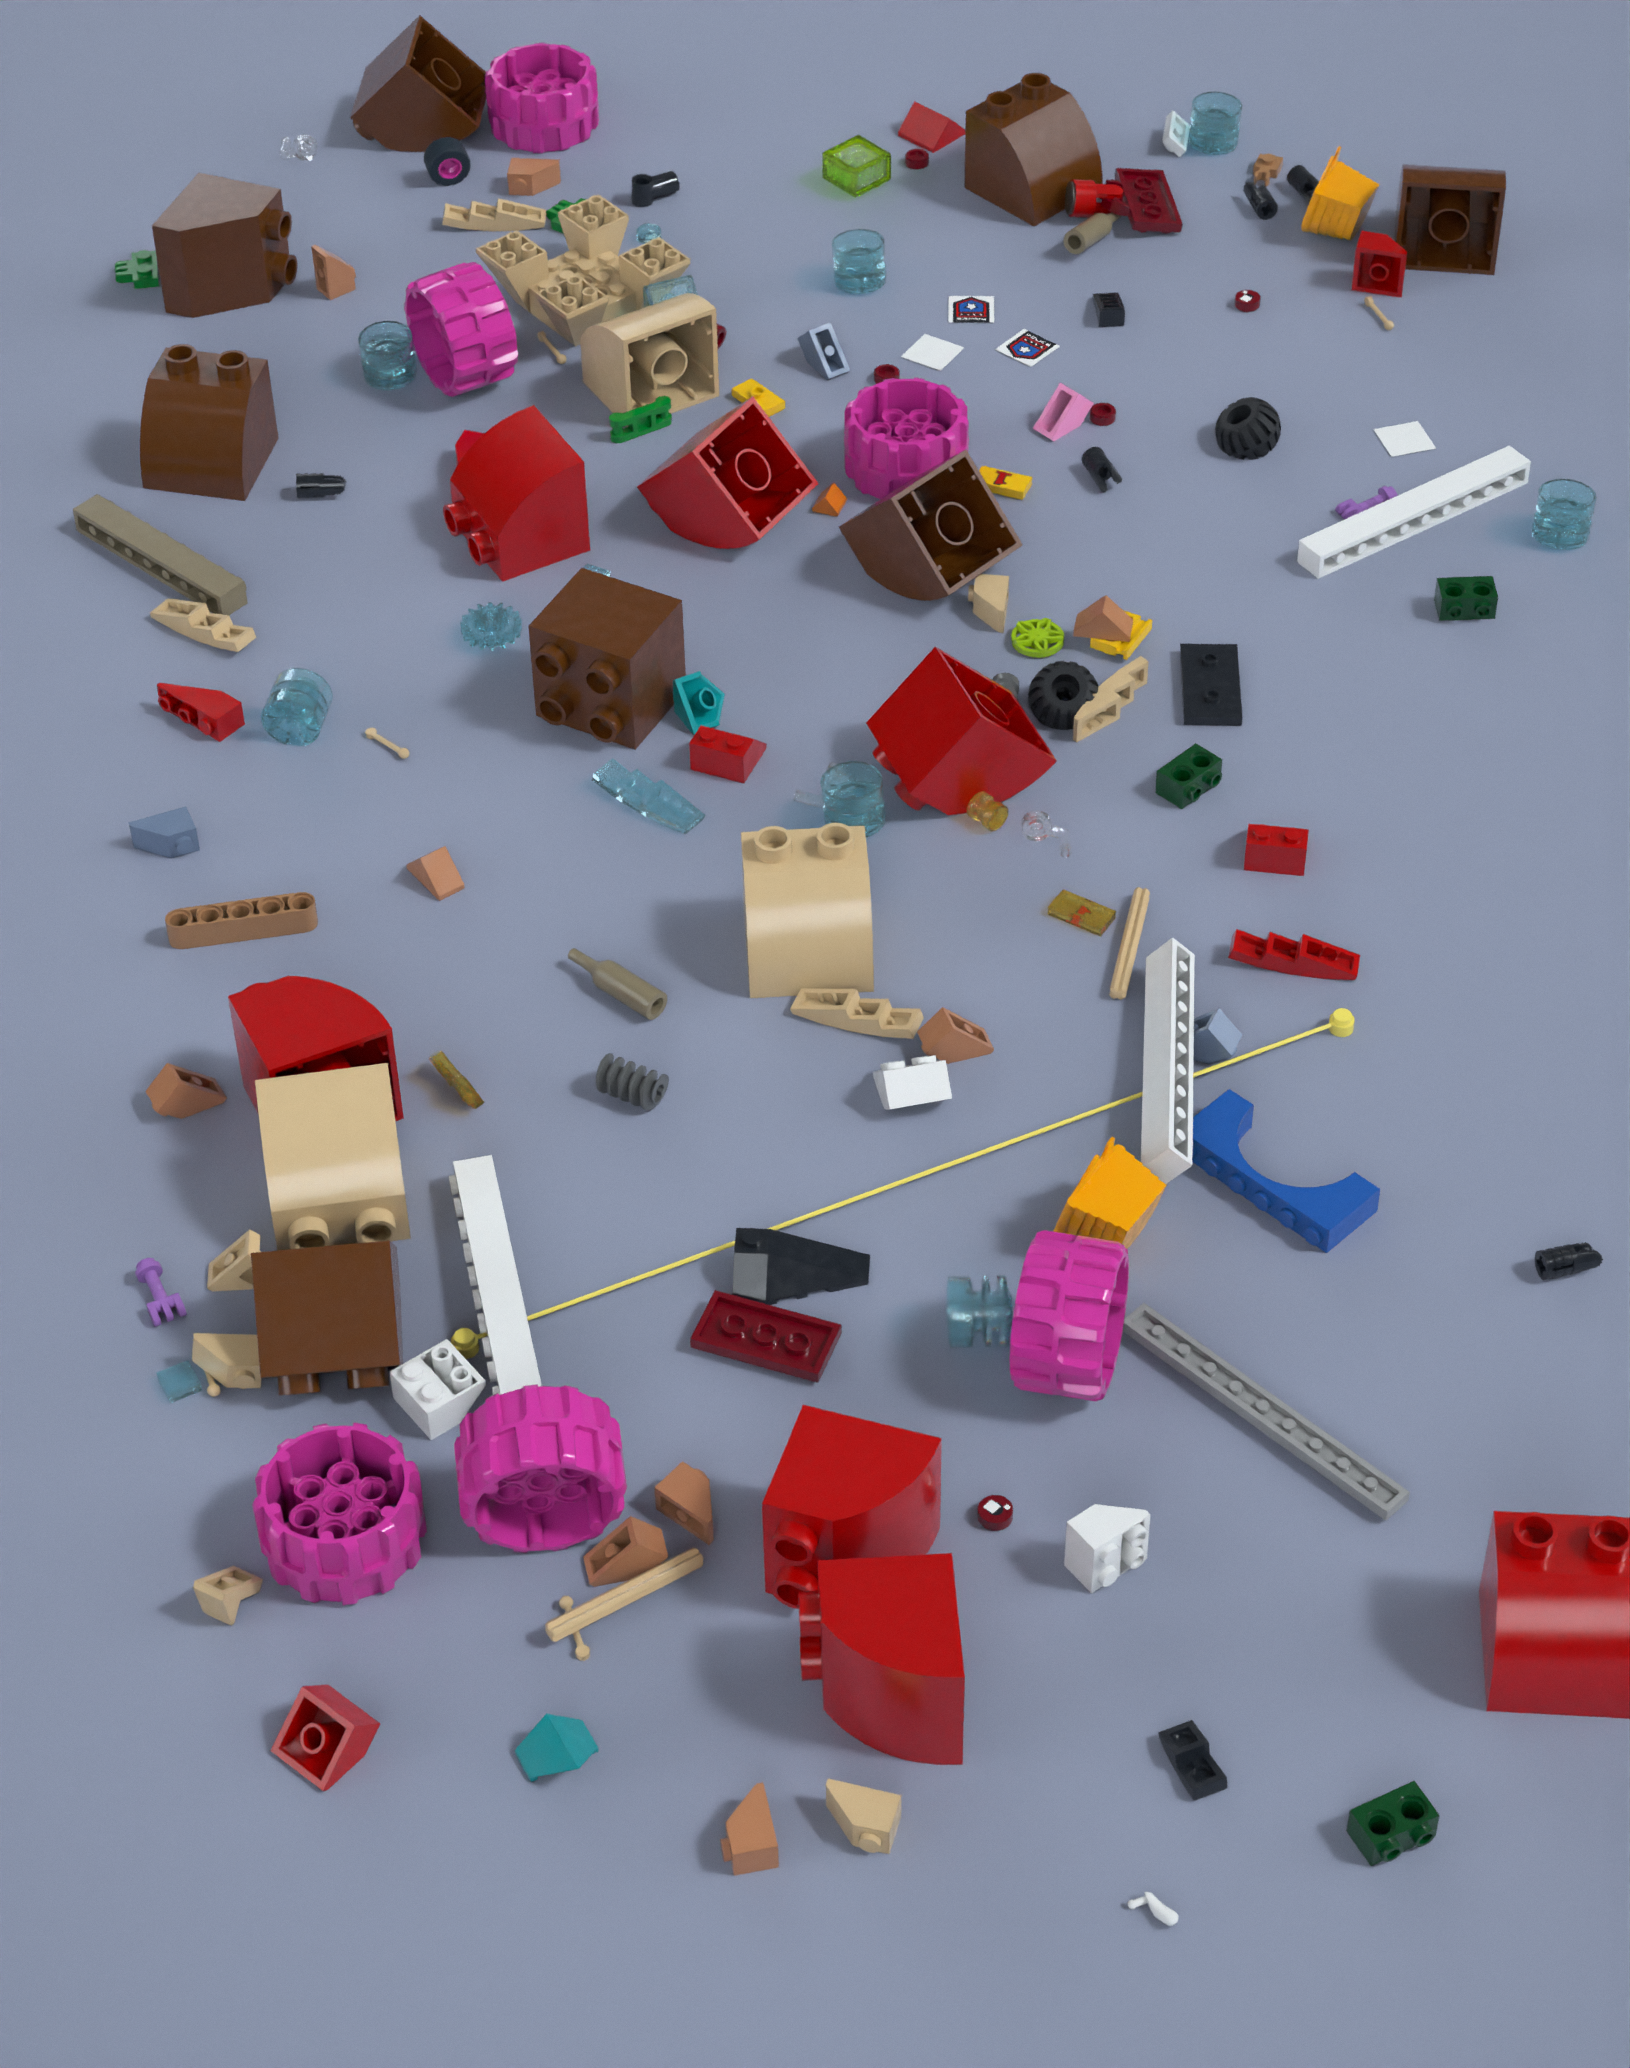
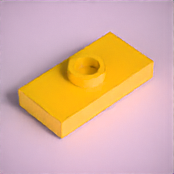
[731,378,785,417]

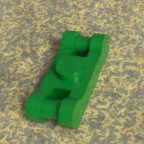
[609,396,672,444]

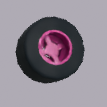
[424,137,471,186]

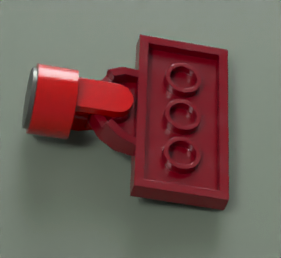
[1065,168,1183,233]

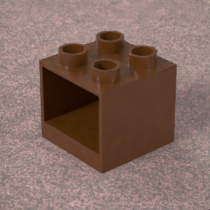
[528,568,686,750]

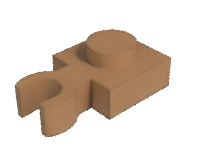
[1253,154,1283,186]

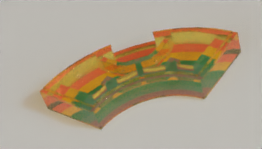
[429,1050,485,1109]

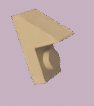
[207,1229,261,1292]
[193,1566,263,1625]

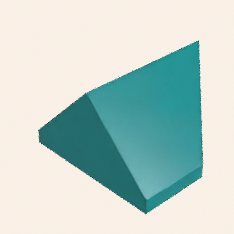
[673,671,725,735]
[515,1713,599,1782]

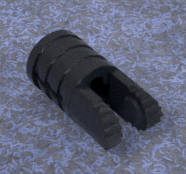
[1287,165,1319,202]
[1244,182,1278,220]
[1081,447,1122,493]
[296,473,346,498]
[1534,1242,1603,1280]

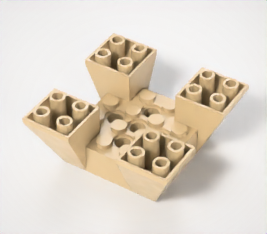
[476,194,691,347]

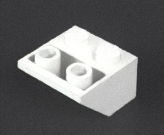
[873,1055,952,1110]
[389,1339,486,1440]
[1064,1504,1151,1593]

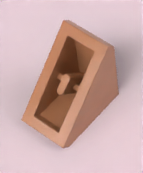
[1073,595,1133,642]
[406,846,465,901]

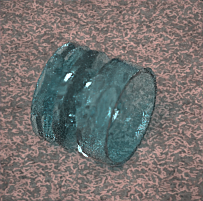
[1188,91,1242,155]
[832,229,887,294]
[358,321,417,390]
[1532,479,1597,550]
[820,761,886,838]
[947,1275,1013,1348]

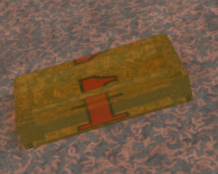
[1048,889,1116,937]

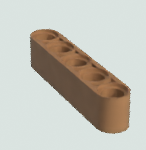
[165,892,318,949]

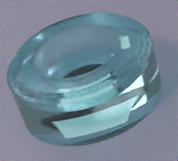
[636,223,662,244]

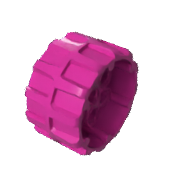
[485,43,599,153]
[404,262,518,397]
[844,377,969,499]
[1010,1230,1129,1401]
[454,1384,627,1553]
[252,1422,427,1606]

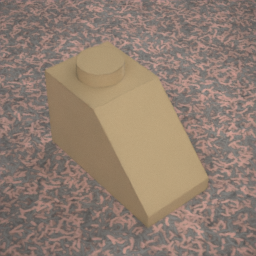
[968,574,1009,633]
[192,1333,262,1389]
[826,1778,901,1854]

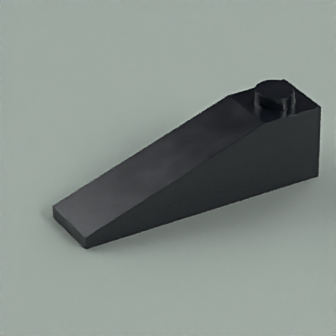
[732,1228,870,1305]

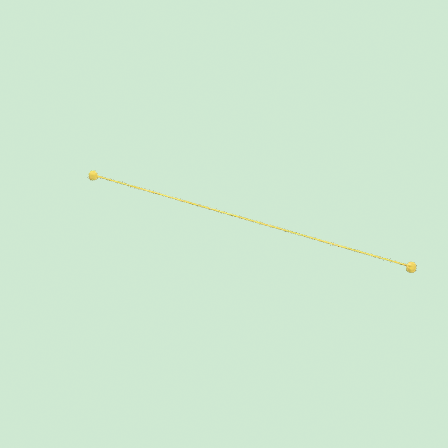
[451,1008,1355,1359]

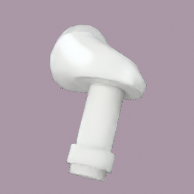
[1127,1892,1178,1926]

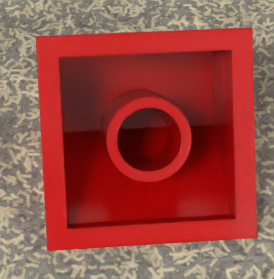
[1351,231,1407,298]
[689,725,767,783]
[1244,824,1309,876]
[270,1684,381,1791]

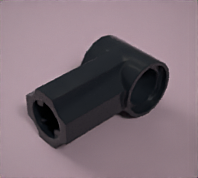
[631,171,680,207]

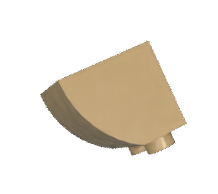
[580,293,719,427]
[741,823,874,998]
[255,1063,411,1250]

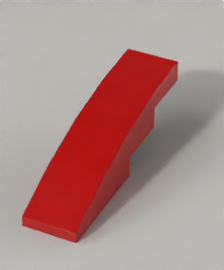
[1228,929,1360,980]

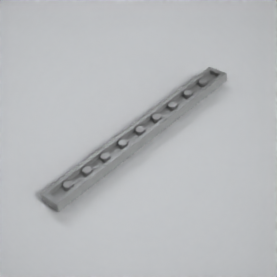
[1123,1303,1410,1521]

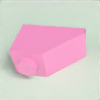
[1033,383,1094,441]

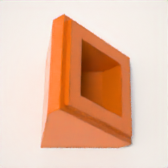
[812,482,847,516]

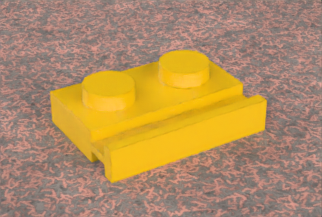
[1090,610,1152,660]

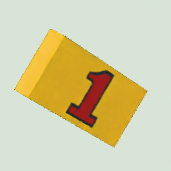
[979,466,1032,500]

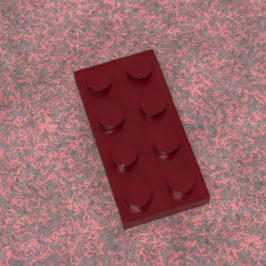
[690,1290,842,1383]

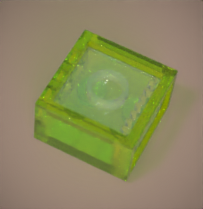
[822,135,891,197]

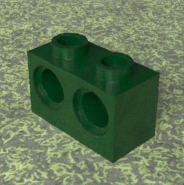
[1434,576,1498,621]
[1155,743,1222,809]
[1346,1780,1440,1866]

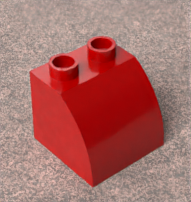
[637,397,819,549]
[443,405,590,582]
[866,647,1057,815]
[228,976,404,1121]
[762,1405,942,1609]
[1479,1511,1630,1719]
[798,1553,965,1765]

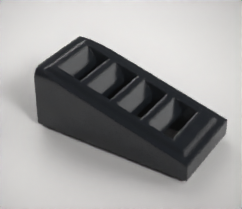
[1093,292,1125,327]

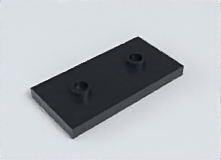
[1180,644,1242,726]

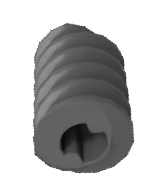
[596,1053,669,1111]

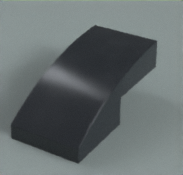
[1159,1720,1228,1801]

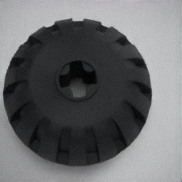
[1215,397,1281,460]
[1028,661,1099,730]

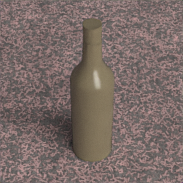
[1063,212,1122,254]
[568,948,667,1020]

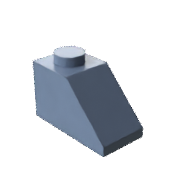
[797,322,851,380]
[128,806,200,858]
[1193,1008,1242,1064]

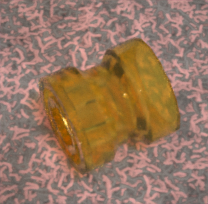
[967,791,1009,832]

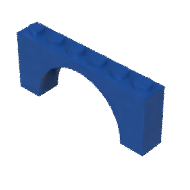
[1192,1089,1380,1253]

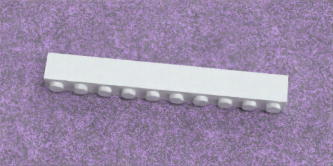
[1297,445,1531,579]
[1141,937,1195,1184]
[449,1155,542,1395]

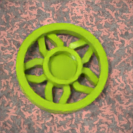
[1011,618,1064,658]

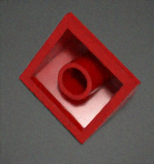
[898,101,965,153]

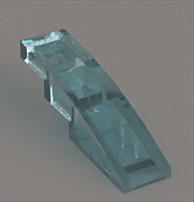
[592,758,705,834]

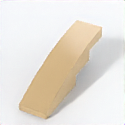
[442,198,546,232]
[150,598,256,652]
[1073,656,1149,742]
[790,988,924,1039]

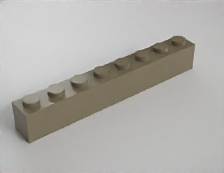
[73,494,248,615]

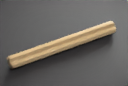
[1109,887,1150,1000]
[545,1548,704,1642]

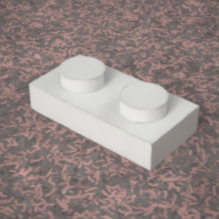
[1162,111,1190,157]

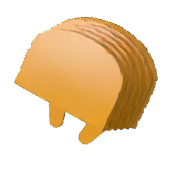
[1301,146,1380,241]
[1053,1137,1167,1249]

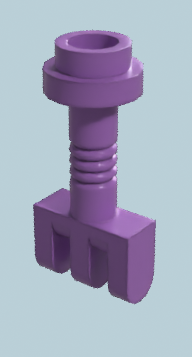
[1335,486,1397,520]
[135,1258,187,1327]

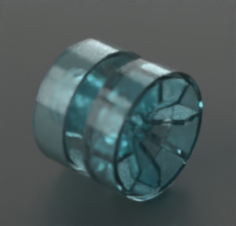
[261,668,333,746]

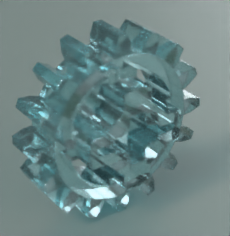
[460,602,522,651]

